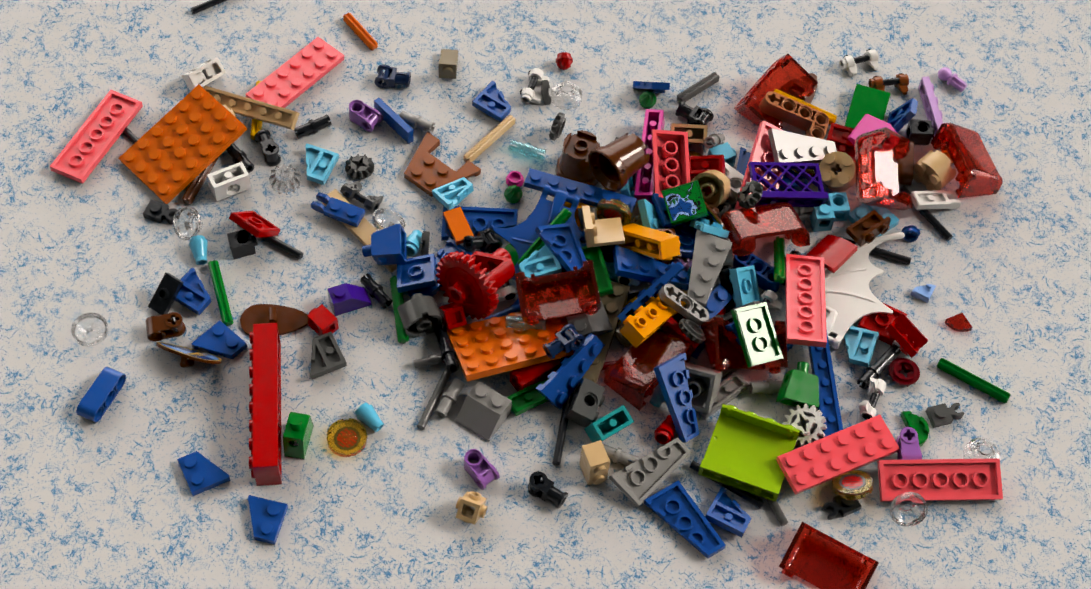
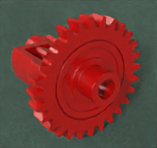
[436,248,515,320]

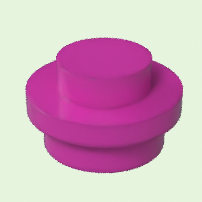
[506,171,524,187]

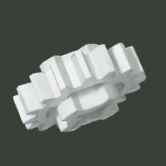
[782,404,827,446]

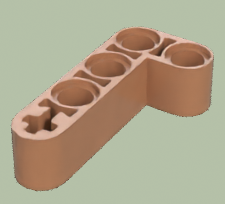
[759,91,829,139]

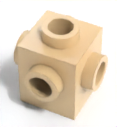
[455,491,488,525]

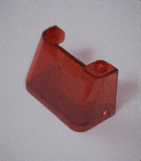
[734,54,818,129]
[931,123,1003,198]
[855,127,912,210]
[721,202,810,256]
[514,260,601,325]
[701,317,788,374]
[604,329,693,411]
[779,522,879,589]

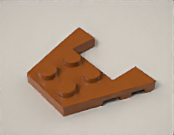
[404,132,481,197]

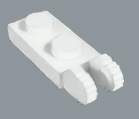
[910,190,961,210]

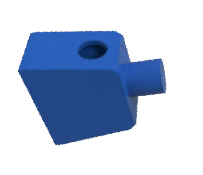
[362,223,407,265]

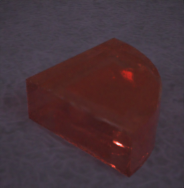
[945,313,973,332]

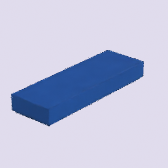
[374,97,414,144]

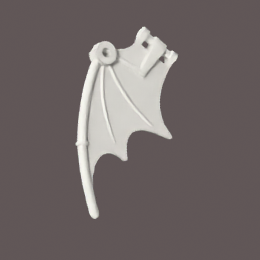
[824,232,905,350]

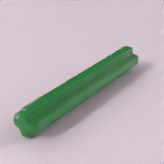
[518,208,572,265]
[774,236,786,284]
[208,260,234,326]
[390,275,409,344]
[937,358,1011,403]

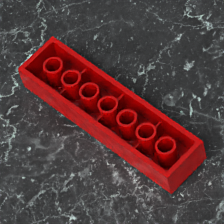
[249,323,282,486]

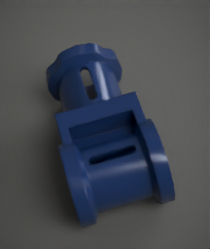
[374,64,411,88]
[543,324,585,360]

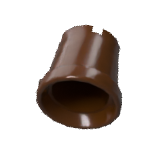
[555,130,600,186]
[588,133,650,192]

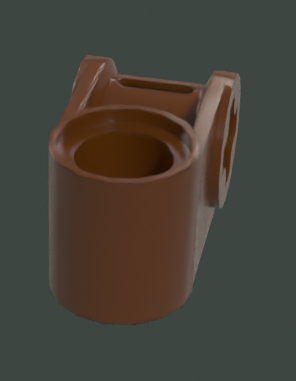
[145,312,186,341]

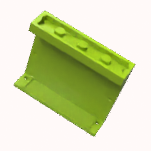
[698,404,800,502]

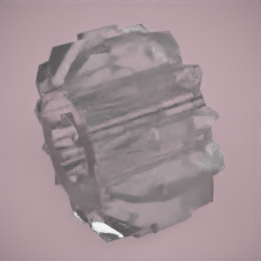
[269,164,301,195]

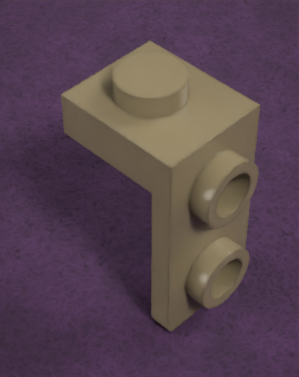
[439,49,458,79]

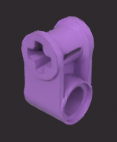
[349,100,383,132]
[896,427,922,460]
[464,449,500,490]

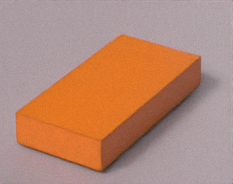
[443,207,474,245]

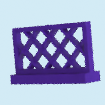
[748,162,829,207]

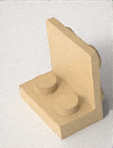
[582,205,625,248]

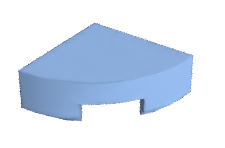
[910,284,936,303]

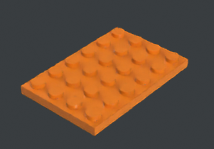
[118,84,247,204]
[446,311,576,382]

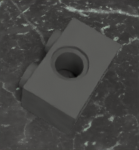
[565,377,605,428]

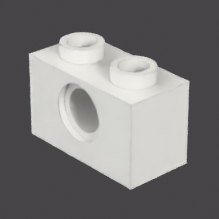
[207,162,251,201]

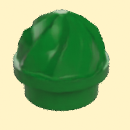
[639,90,657,109]
[504,184,523,204]

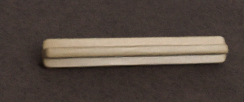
[463,115,516,162]

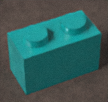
[584,405,634,443]

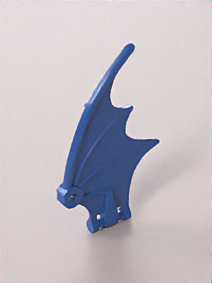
[485,184,587,320]

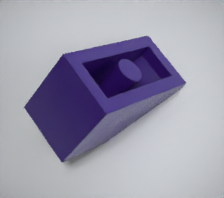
[327,283,372,316]

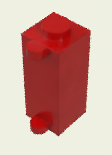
[510,359,561,392]

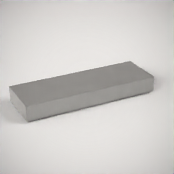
[697,372,749,420]

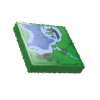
[662,180,708,226]

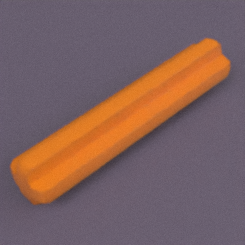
[343,13,378,50]

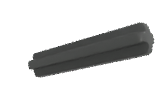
[676,72,720,103]

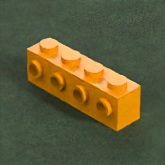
[618,223,680,261]
[620,293,686,348]

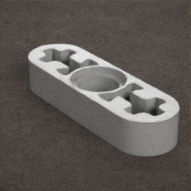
[658,284,709,326]

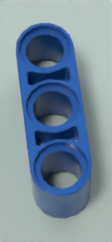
[732,249,780,293]
[76,367,126,423]

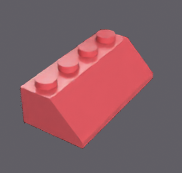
[652,129,690,198]

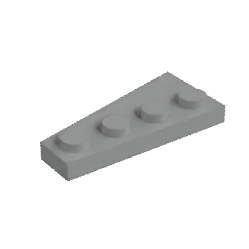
[687,229,732,307]
[608,437,691,507]

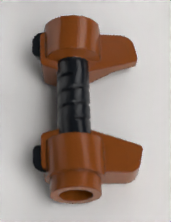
[868,73,909,95]

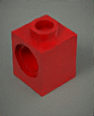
[439,302,467,330]
[307,304,339,336]

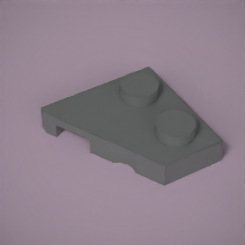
[310,331,347,380]

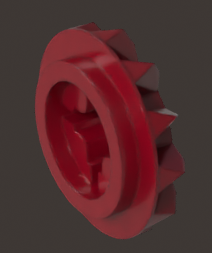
[889,358,920,387]

